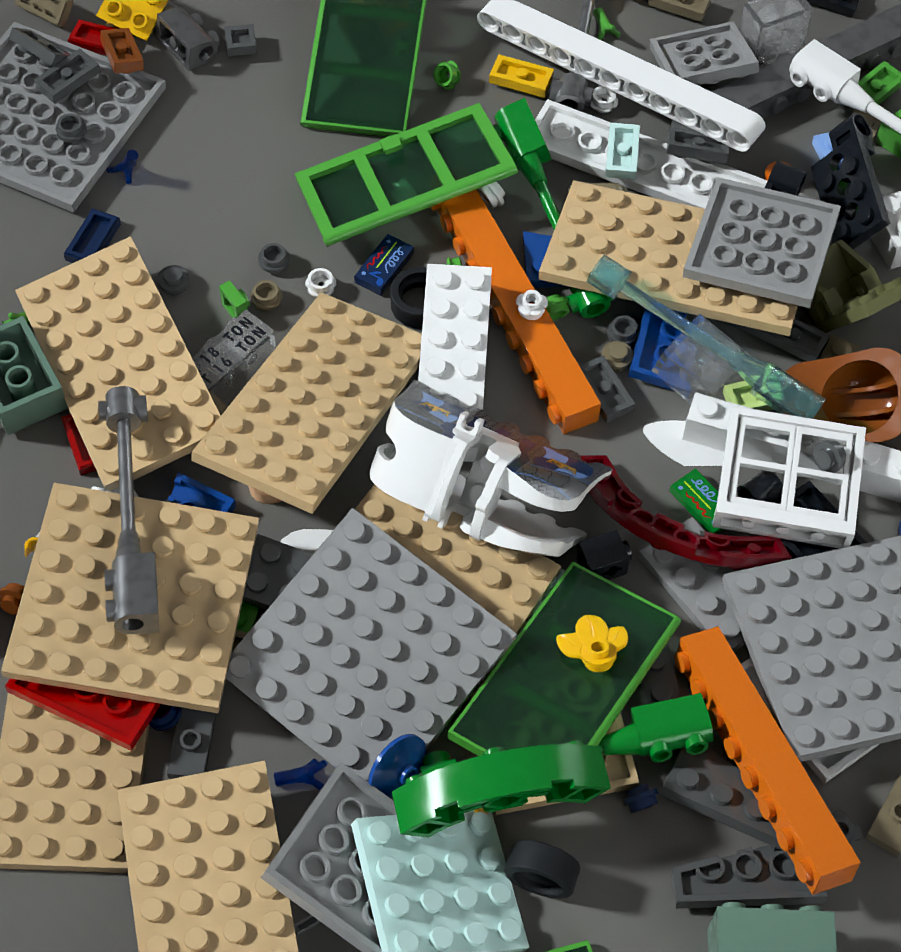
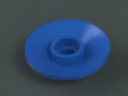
[368,734,426,799]

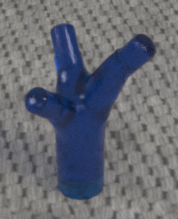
[106,149,139,184]
[274,759,328,791]

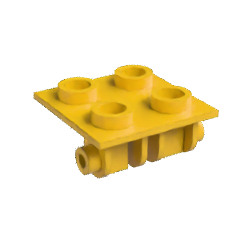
[96,0,169,42]

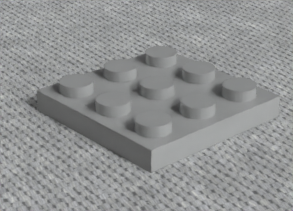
[650,21,759,85]

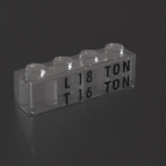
[192,310,276,399]

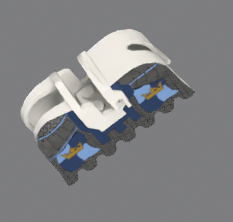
[369,380,613,557]

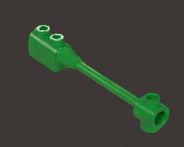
[493,97,615,318]
[419,693,713,775]

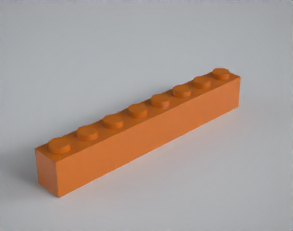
[674,626,861,895]

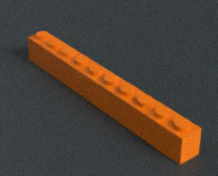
[431,168,601,434]

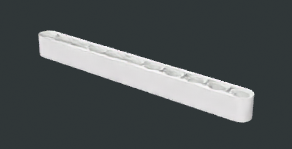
[477,0,766,152]

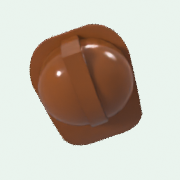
[779,348,901,443]

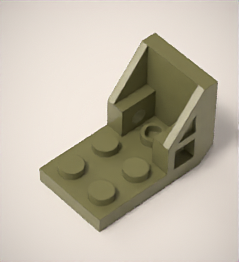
[805,240,901,333]

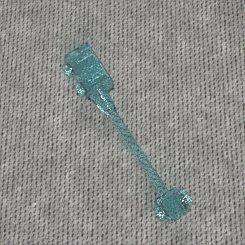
[587,254,826,419]

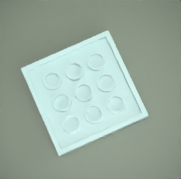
[351,810,530,952]

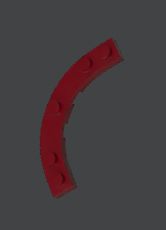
[581,455,792,570]

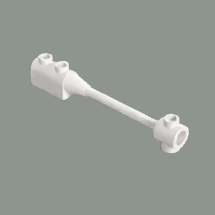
[789,39,901,134]

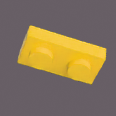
[489,54,554,98]

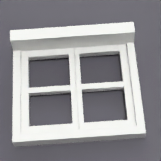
[712,406,866,549]

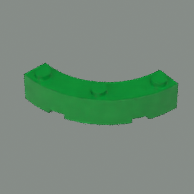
[392,740,611,838]

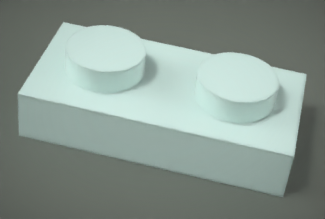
[605,123,640,180]

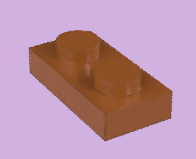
[100,28,144,74]

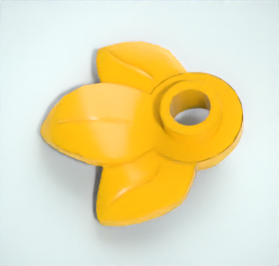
[556,615,628,672]

